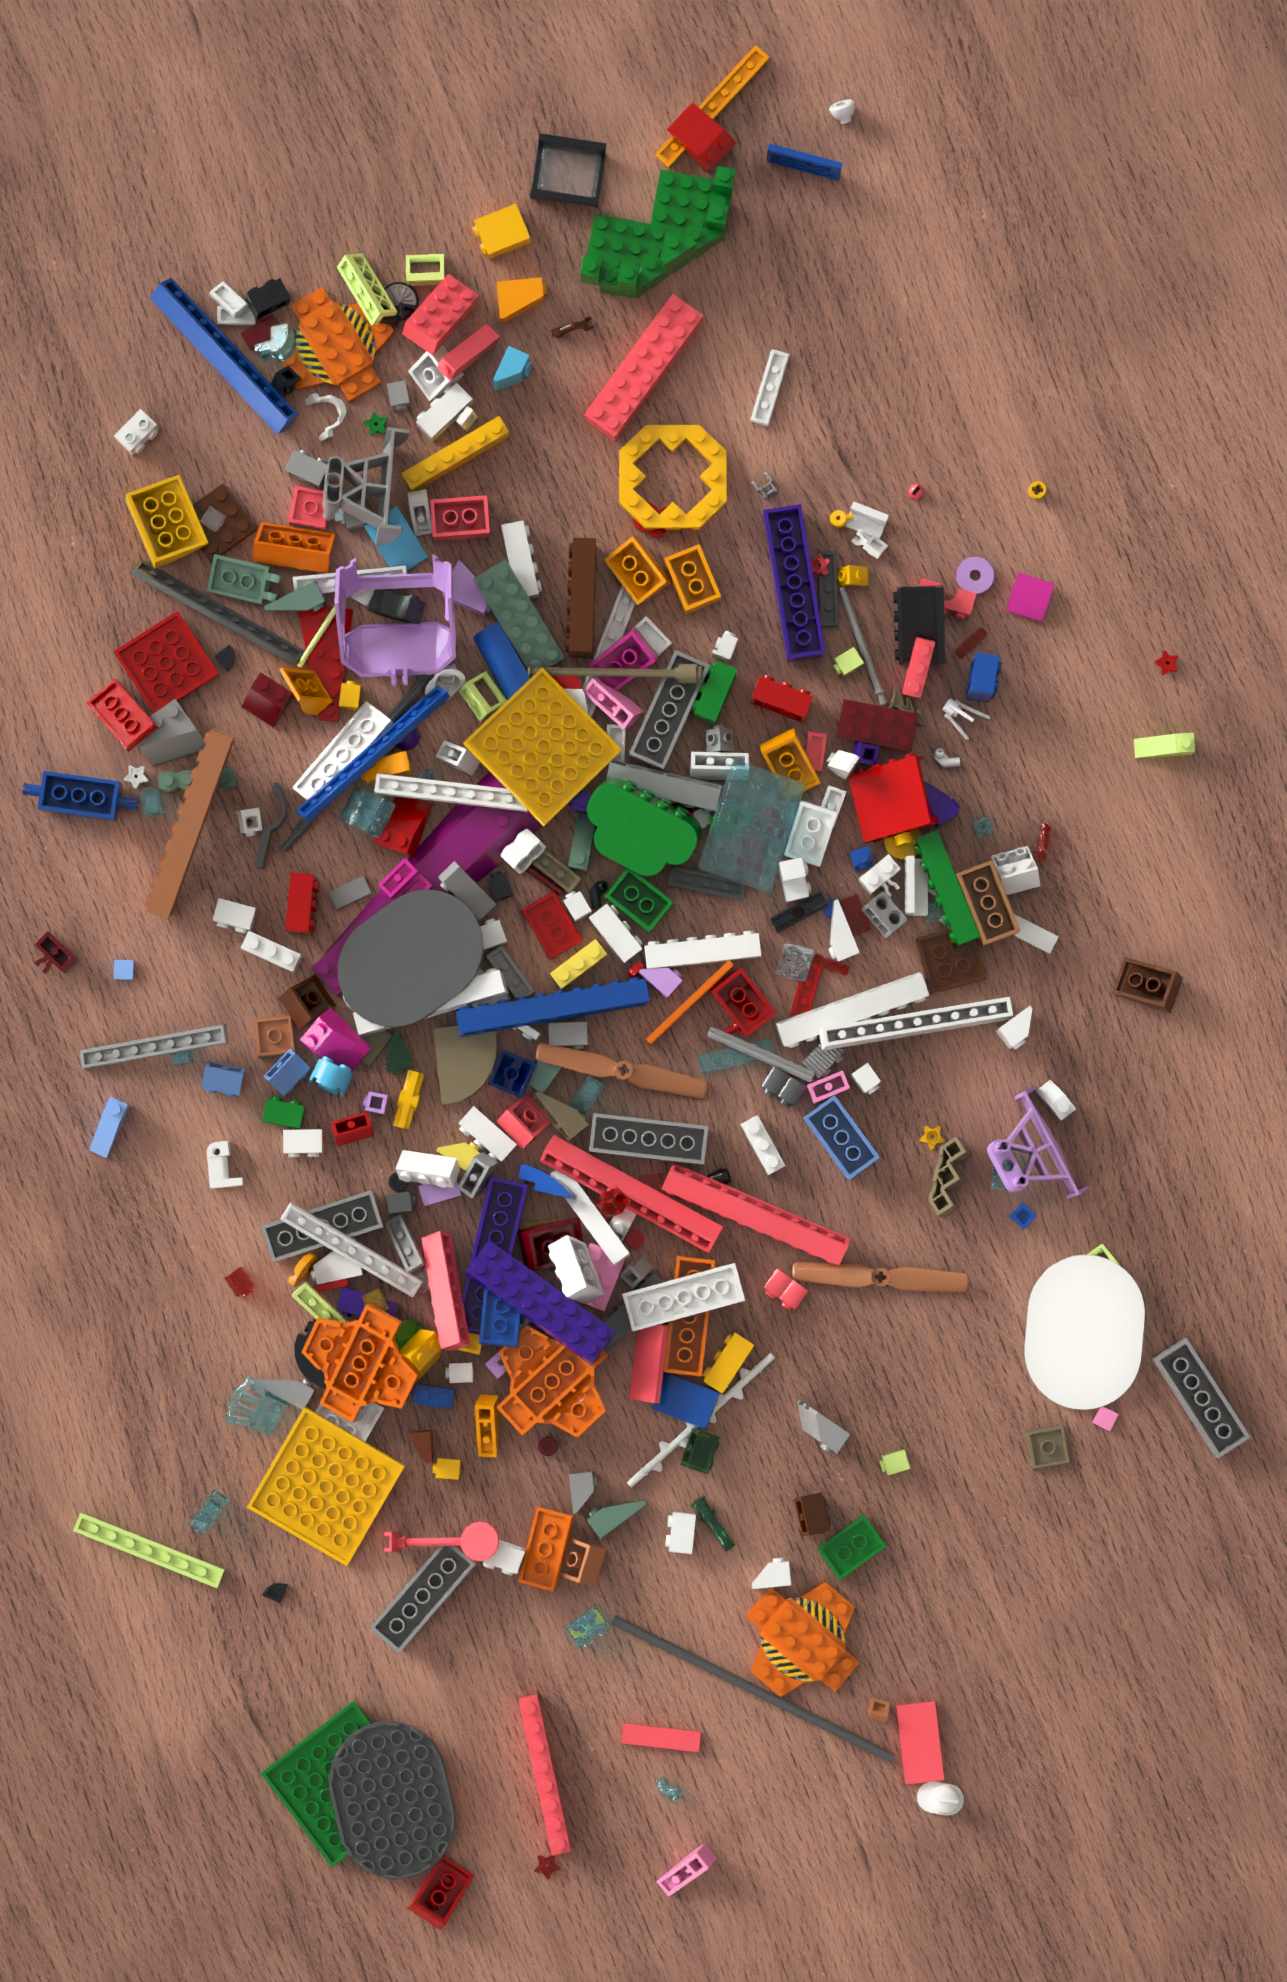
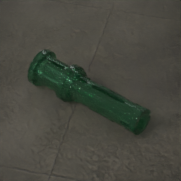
[690,1495,735,1552]

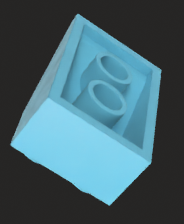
[364,506,428,571]

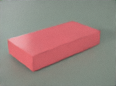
[806,731,827,772]

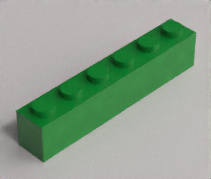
[913,830,980,947]

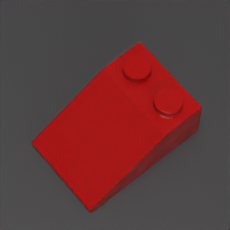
[667,102,737,171]
[373,796,433,858]
[709,967,777,1037]
[407,1855,474,1930]

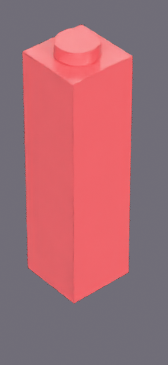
[437,324,500,381]

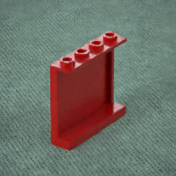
[848,753,939,843]

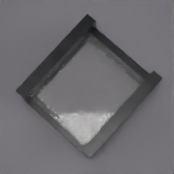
[530,133,607,208]

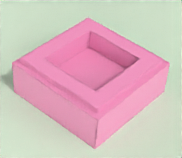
[1092,1406,1118,1431]

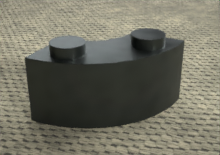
[368,589,426,624]

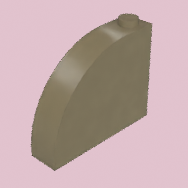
[433,1026,500,1106]

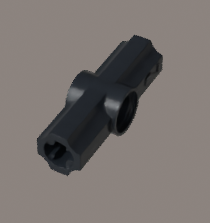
[770,891,828,933]

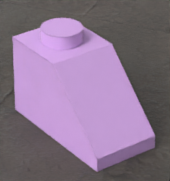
[639,968,683,999]

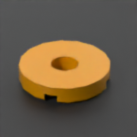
[288,1252,317,1287]

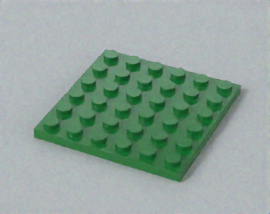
[261,1700,371,1867]

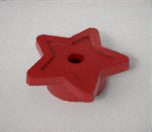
[1154,651,1178,675]

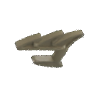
[886,687,924,726]

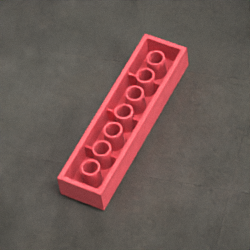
[584,294,703,442]

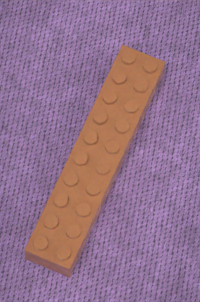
[145,728,236,919]

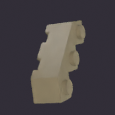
[928,1136,972,1218]

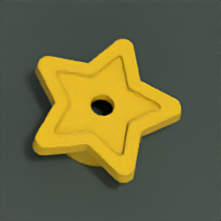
[920,1126,945,1150]

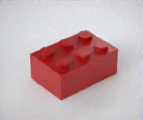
[750,675,813,723]
[285,872,320,935]

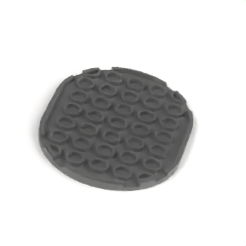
[338,890,484,1027]
[329,1721,456,1879]

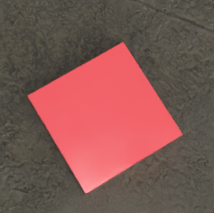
[288,485,328,530]

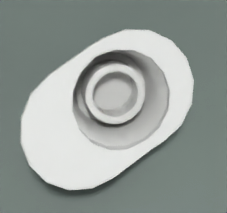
[425,663,465,700]
[917,1781,964,1815]

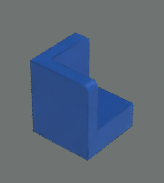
[1008,1202,1037,1230]

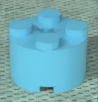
[309,1056,354,1097]

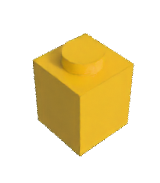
[339,681,362,711]
[432,1457,461,1480]

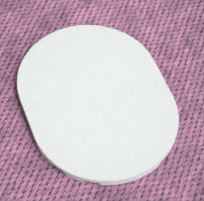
[1024,1255,1145,1410]

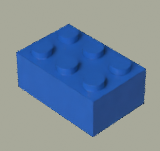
[966,652,1002,703]

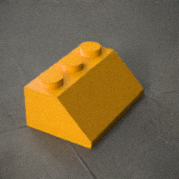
[604,536,672,605]

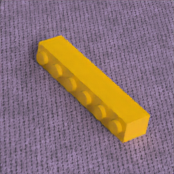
[401,416,510,492]

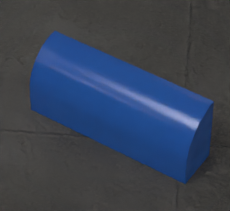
[472,621,530,700]

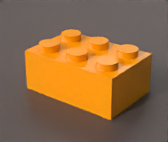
[664,544,721,615]

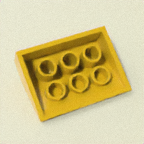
[126,475,208,569]

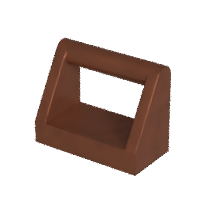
[411,1430,434,1463]

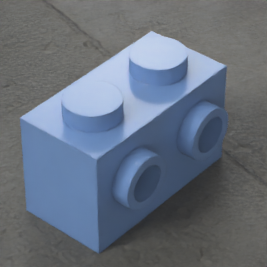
[263,1049,310,1096]
[201,1061,245,1097]

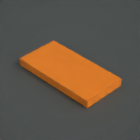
[518,1506,575,1592]

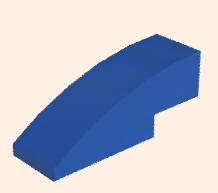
[518,1164,576,1200]

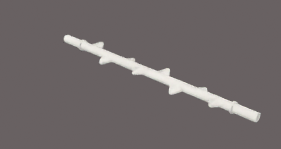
[627,1353,775,1488]

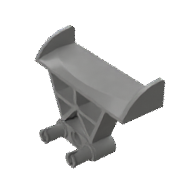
[322,427,410,546]

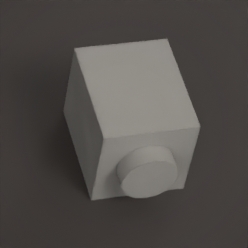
[387,380,411,412]

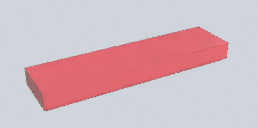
[621,1723,701,1752]

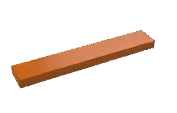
[646,960,734,1045]

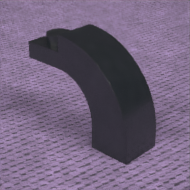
[294,1319,326,1388]

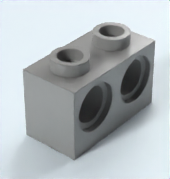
[861,891,908,938]

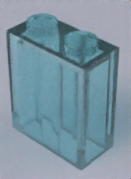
[338,786,396,839]

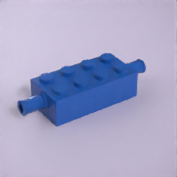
[22,771,139,822]

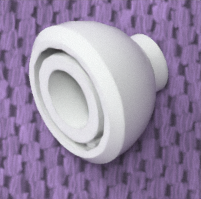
[829,99,855,124]

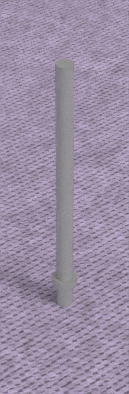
[838,586,888,706]

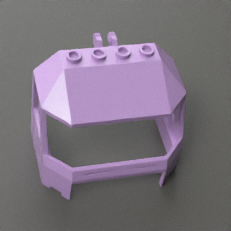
[335,554,456,686]

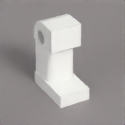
[207,1141,245,1189]

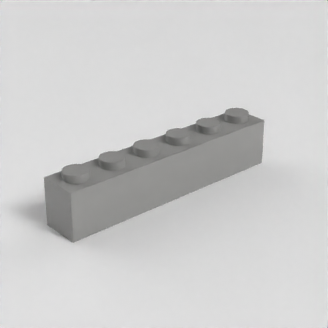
[606,759,724,813]

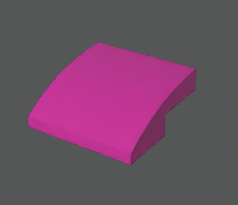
[1006,572,1054,622]
[378,858,434,901]

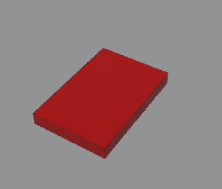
[521,891,583,960]

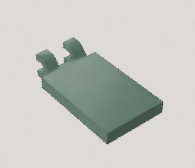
[207,554,283,604]

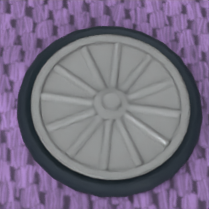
[384,282,419,321]

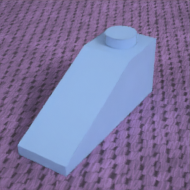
[89,1097,131,1158]

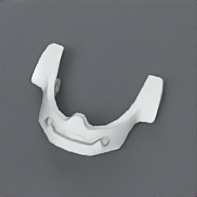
[305,393,346,441]

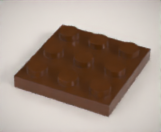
[193,484,257,563]
[915,929,986,994]

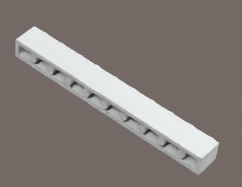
[819,997,1013,1051]

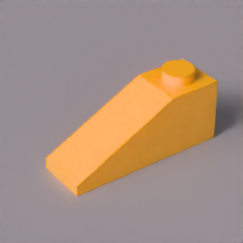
[475,1394,500,1458]

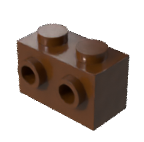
[794,1492,831,1537]

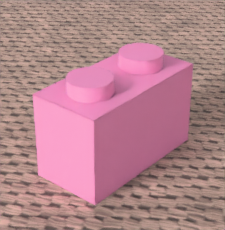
[806,1070,850,1104]

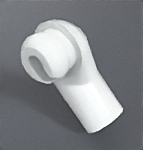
[934,748,960,768]

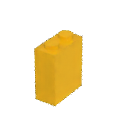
[472,204,531,260]

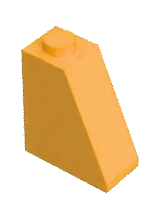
[496,277,547,324]
[361,751,412,784]

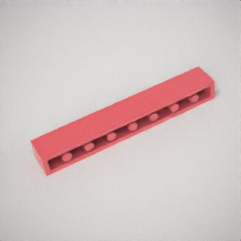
[518,1694,571,1856]

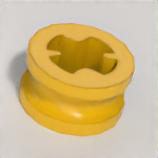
[1028,481,1046,500]

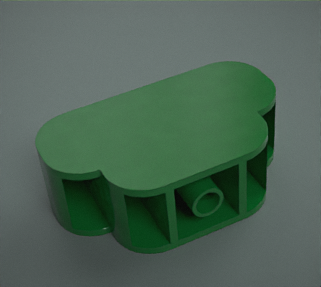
[587,778,702,876]

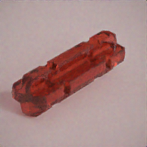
[954,627,987,659]
[1035,823,1051,861]
[812,954,850,975]

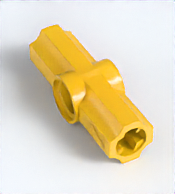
[393,1070,424,1130]

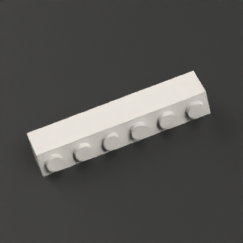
[644,931,761,969]

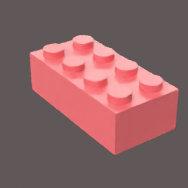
[402,274,479,355]

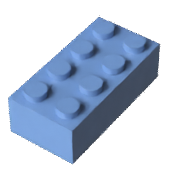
[802,1095,880,1181]

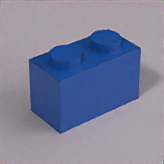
[413,1384,455,1409]

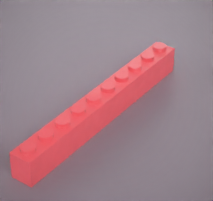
[540,1135,723,1253]
[662,1162,850,1265]

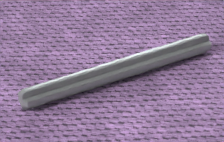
[707,1027,815,1082]

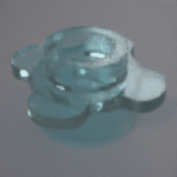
[972,816,994,838]

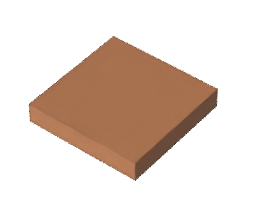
[253,1015,296,1058]

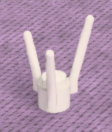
[942,698,990,740]

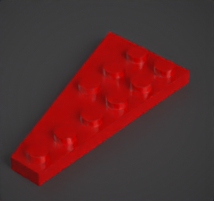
[298,606,354,723]

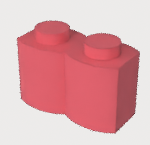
[764,1269,808,1311]

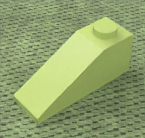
[1134,733,1195,758]

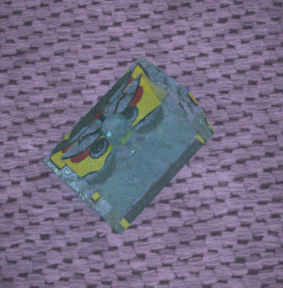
[564,1605,610,1648]

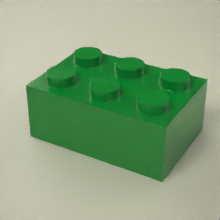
[692,660,737,727]
[605,868,674,934]

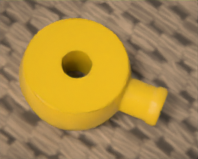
[830,510,854,528]

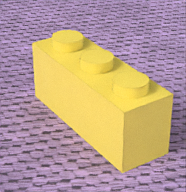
[550,939,608,990]

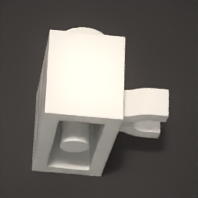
[858,854,901,897]

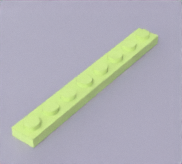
[73,1512,225,1588]

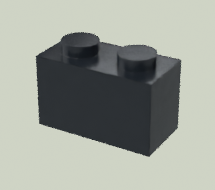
[245,278,291,320]

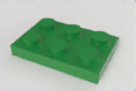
[817,1514,887,1581]

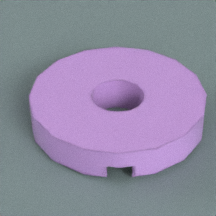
[956,557,994,595]

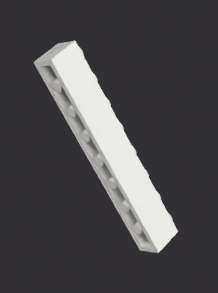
[353,968,508,1037]
[775,972,929,1048]

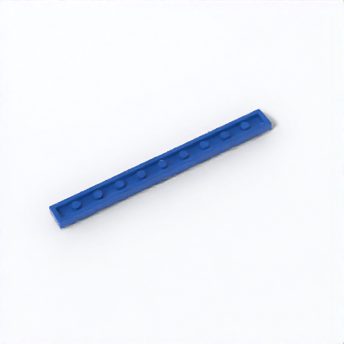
[296,685,451,822]

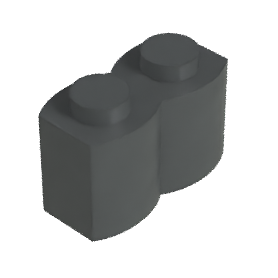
[761,1067,807,1108]

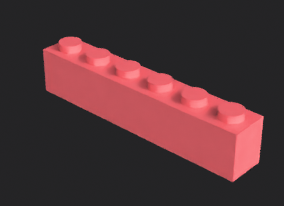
[421,1231,471,1351]

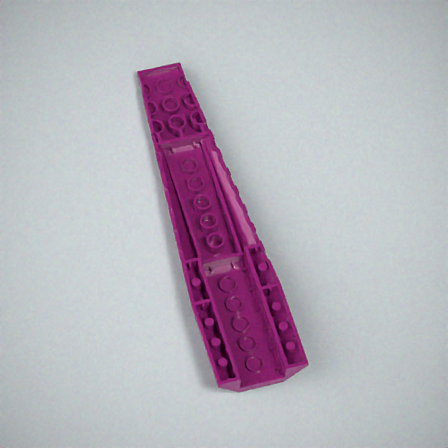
[311,771,542,996]

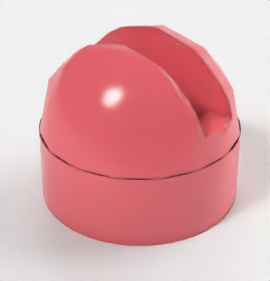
[908,484,924,500]

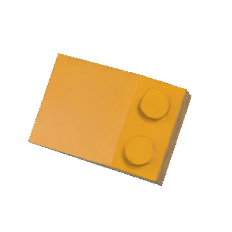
[280,668,333,715]
[760,728,821,800]

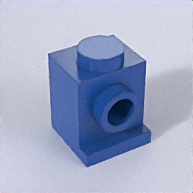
[849,846,873,872]

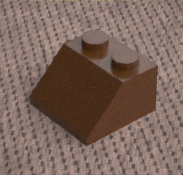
[278,975,336,1030]

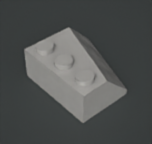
[138,699,206,766]
[797,1399,850,1454]

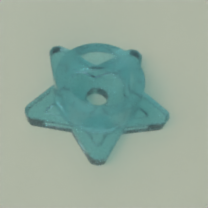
[923,902,942,924]

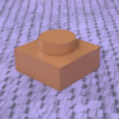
[867,1697,890,1722]

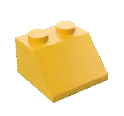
[399,1329,443,1382]

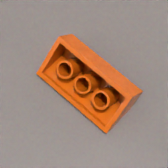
[253,522,336,573]

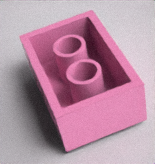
[587,1243,626,1311]

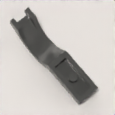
[255,782,288,869]

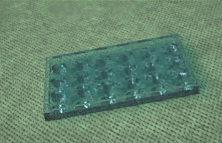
[697,759,806,893]

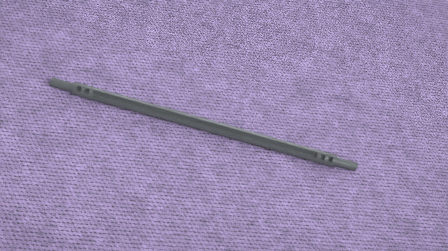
[281,646,457,851]

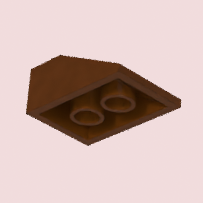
[1112,957,1183,1013]

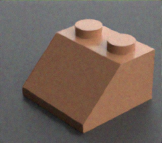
[560,1537,606,1587]

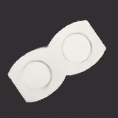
[500,829,546,874]

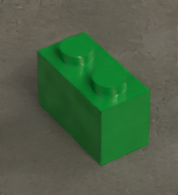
[262,1096,306,1129]

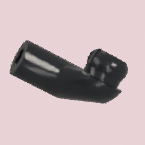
[590,881,608,908]

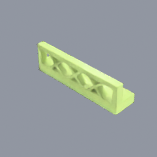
[337,253,397,326]

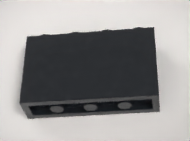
[893,585,945,665]

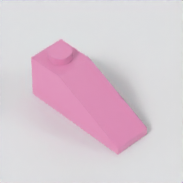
[584,677,644,729]
[656,1843,717,1897]

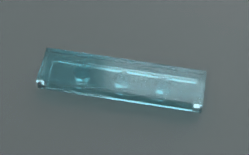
[697,1038,775,1074]

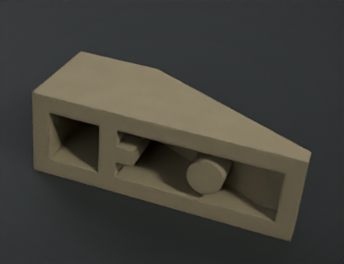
[532,1091,589,1142]

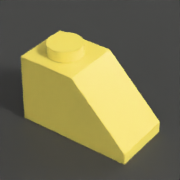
[436,1142,480,1171]

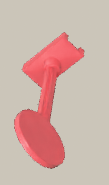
[384,1522,499,1561]

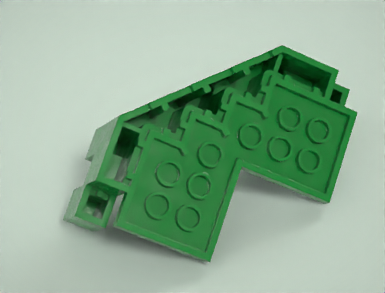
[580,166,736,299]

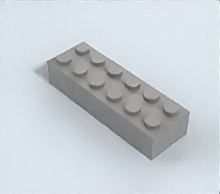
[629,650,710,771]
[589,1113,708,1165]
[261,1190,385,1263]
[1152,1338,1251,1458]
[370,1537,477,1653]

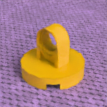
[883,829,921,860]

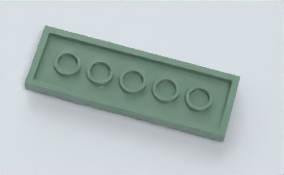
[473,559,565,677]

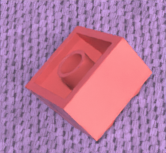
[496,1093,551,1150]

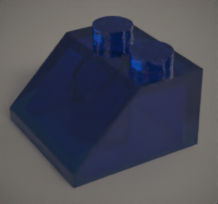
[488,1049,537,1099]

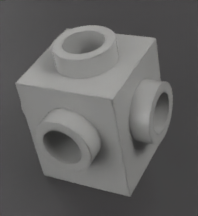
[706,725,734,753]

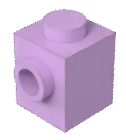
[363,1091,389,1115]
[485,1352,507,1379]

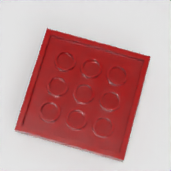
[114,611,219,714]

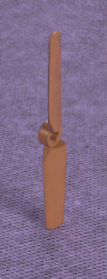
[536,1043,709,1099]
[792,1262,970,1292]

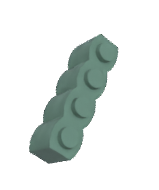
[158,768,238,793]

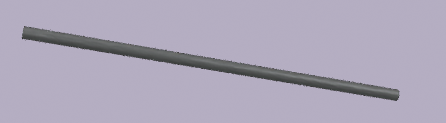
[611,1615,895,1763]

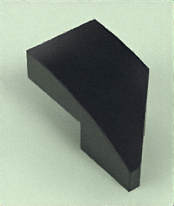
[379,302,416,325]

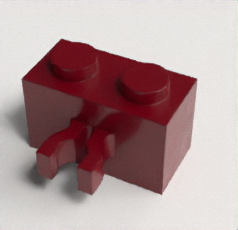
[34,931,78,974]

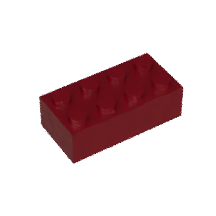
[836,699,919,752]

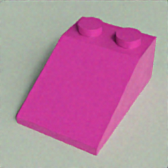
[588,627,659,691]
[300,1008,371,1072]

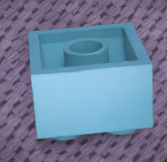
[493,346,532,391]

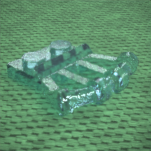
[225,1375,288,1437]

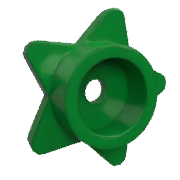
[363,412,388,436]

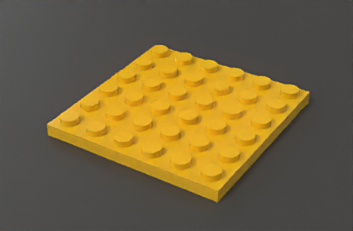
[463,667,622,827]
[247,1407,405,1566]

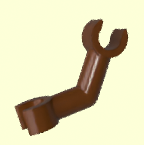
[551,317,595,339]

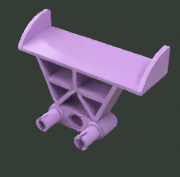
[987,1085,1090,1199]

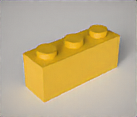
[702,1332,754,1394]

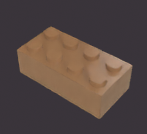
[956,860,1020,947]

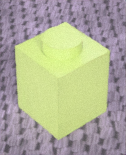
[833,647,864,678]
[879,1449,910,1475]

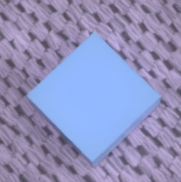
[113,960,134,980]

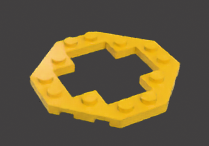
[619,425,727,530]

